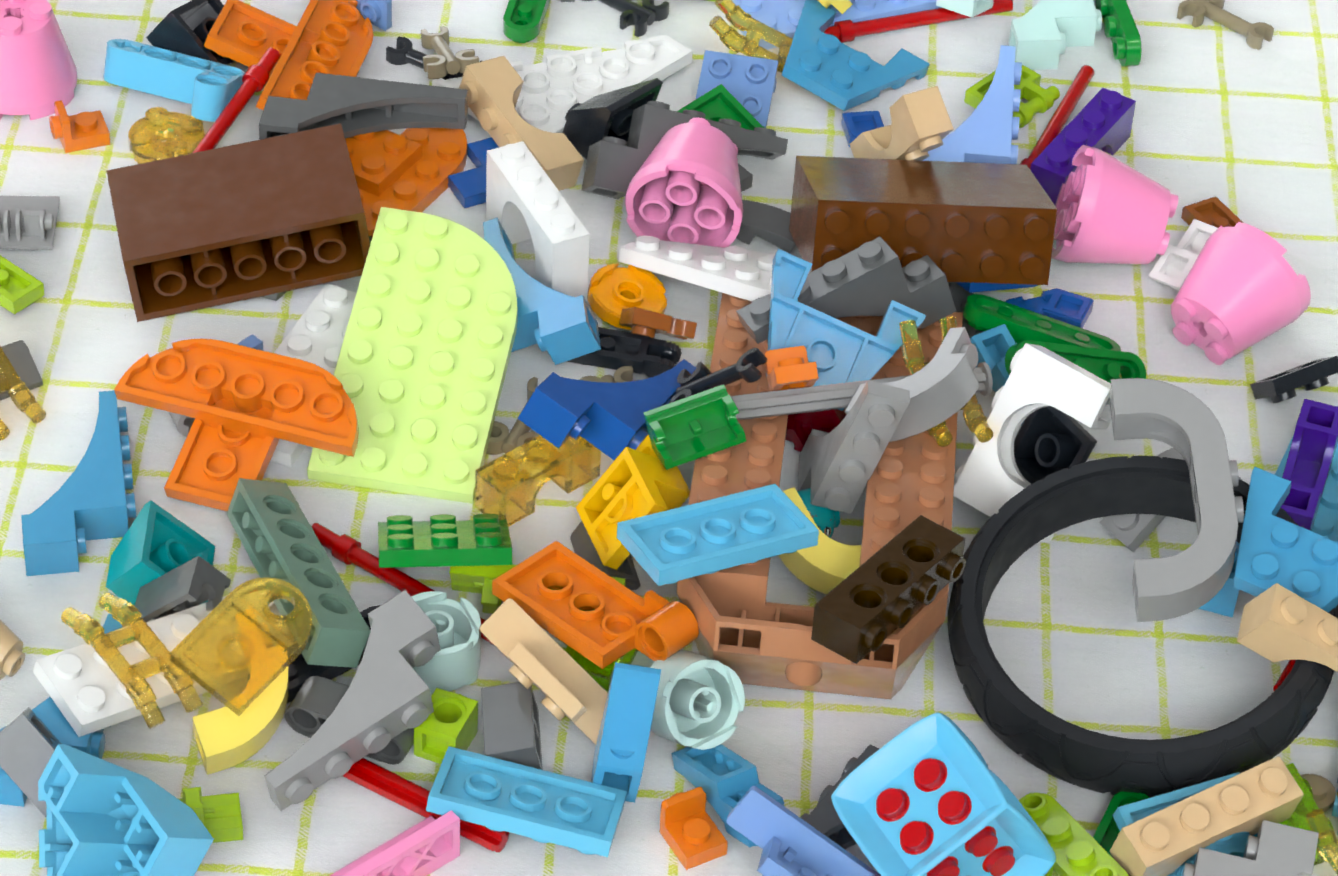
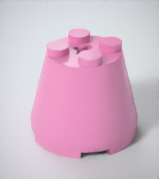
[0,0,77,120]
[625,117,743,248]
[1051,145,1178,264]
[1171,222,1311,365]

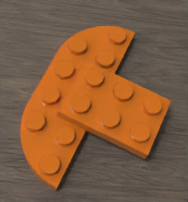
[203,0,373,110]
[345,128,467,240]
[114,339,359,511]

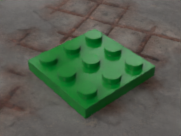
[378,513,512,568]

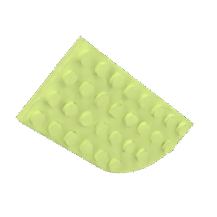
[307,207,518,504]

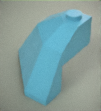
[38,744,214,876]

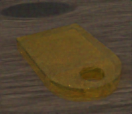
[170,577,312,717]

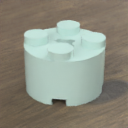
[411,591,481,695]
[650,650,745,750]

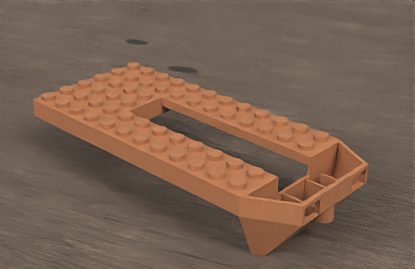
[676,293,963,700]

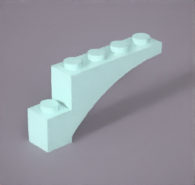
[1008,0,1102,70]

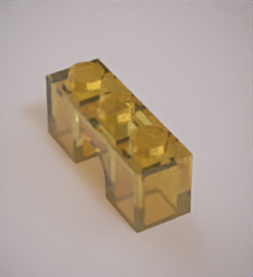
[475,435,601,527]

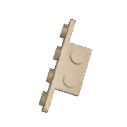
[480,598,608,745]

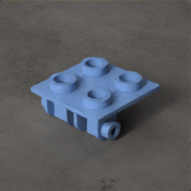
[695,50,778,128]

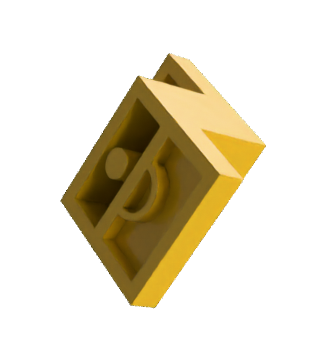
[575,434,690,570]

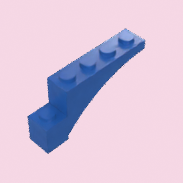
[518,359,696,460]

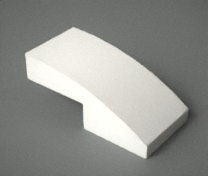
[1149,219,1218,290]

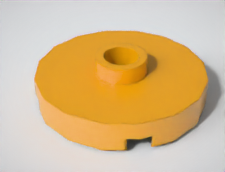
[587,263,667,330]

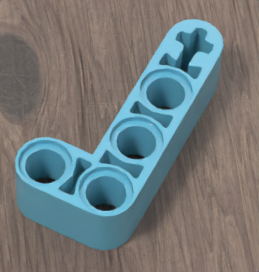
[103,39,245,122]

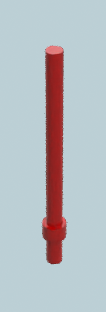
[824,0,1013,43]
[192,48,281,153]
[1020,65,1094,169]
[312,523,495,646]

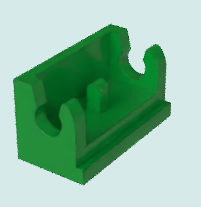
[643,384,747,470]

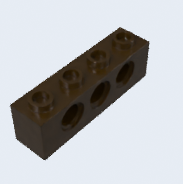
[811,515,966,664]

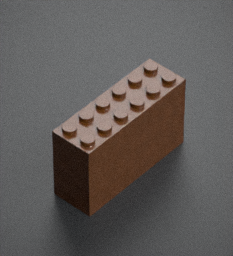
[106,123,370,322]
[789,156,1057,285]

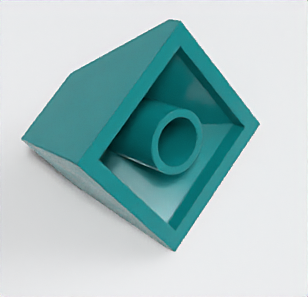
[106,500,215,606]

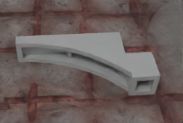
[798,380,910,514]
[264,590,441,811]
[1182,820,1319,876]

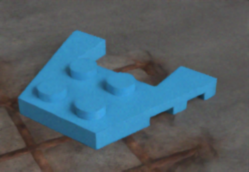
[782,0,930,111]
[766,249,926,411]
[1233,467,1338,612]

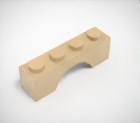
[459,56,584,191]
[849,86,954,161]
[1237,583,1338,672]
[1109,756,1304,876]

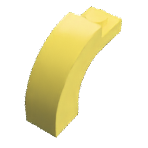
[778,487,861,595]
[192,611,288,775]

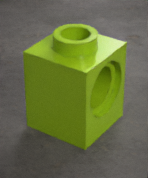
[414,688,478,764]

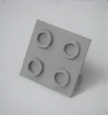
[0,196,60,250]

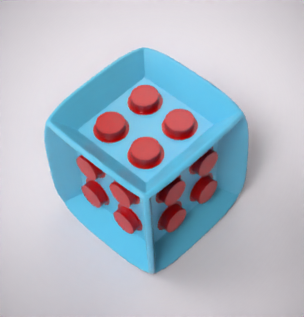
[831,712,1056,876]

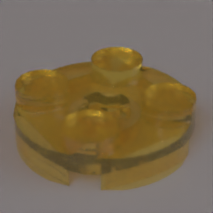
[128,107,205,164]

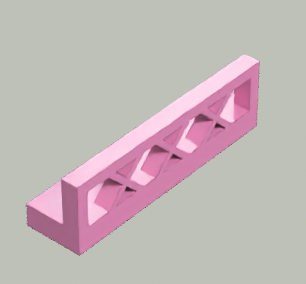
[329,810,460,876]

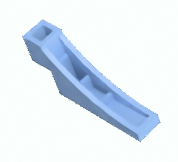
[922,45,1022,164]

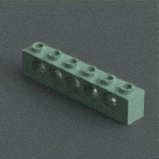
[227,478,370,668]

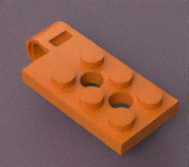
[492,541,699,669]

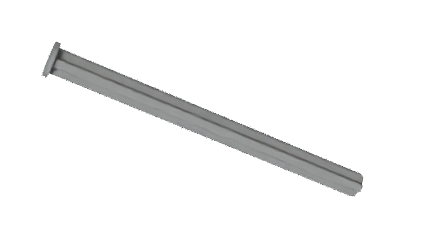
[730,362,993,420]

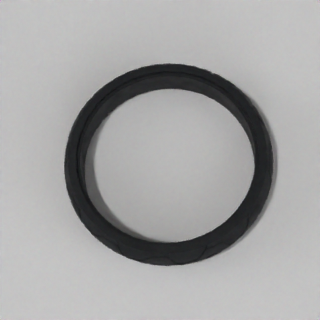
[947,456,1338,798]

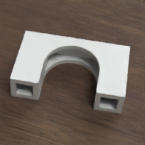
[486,141,590,301]
[953,343,1111,543]

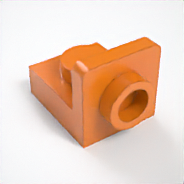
[49,100,110,153]
[764,346,819,391]
[659,787,728,870]

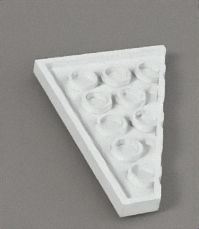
[432,35,693,133]
[619,236,802,302]

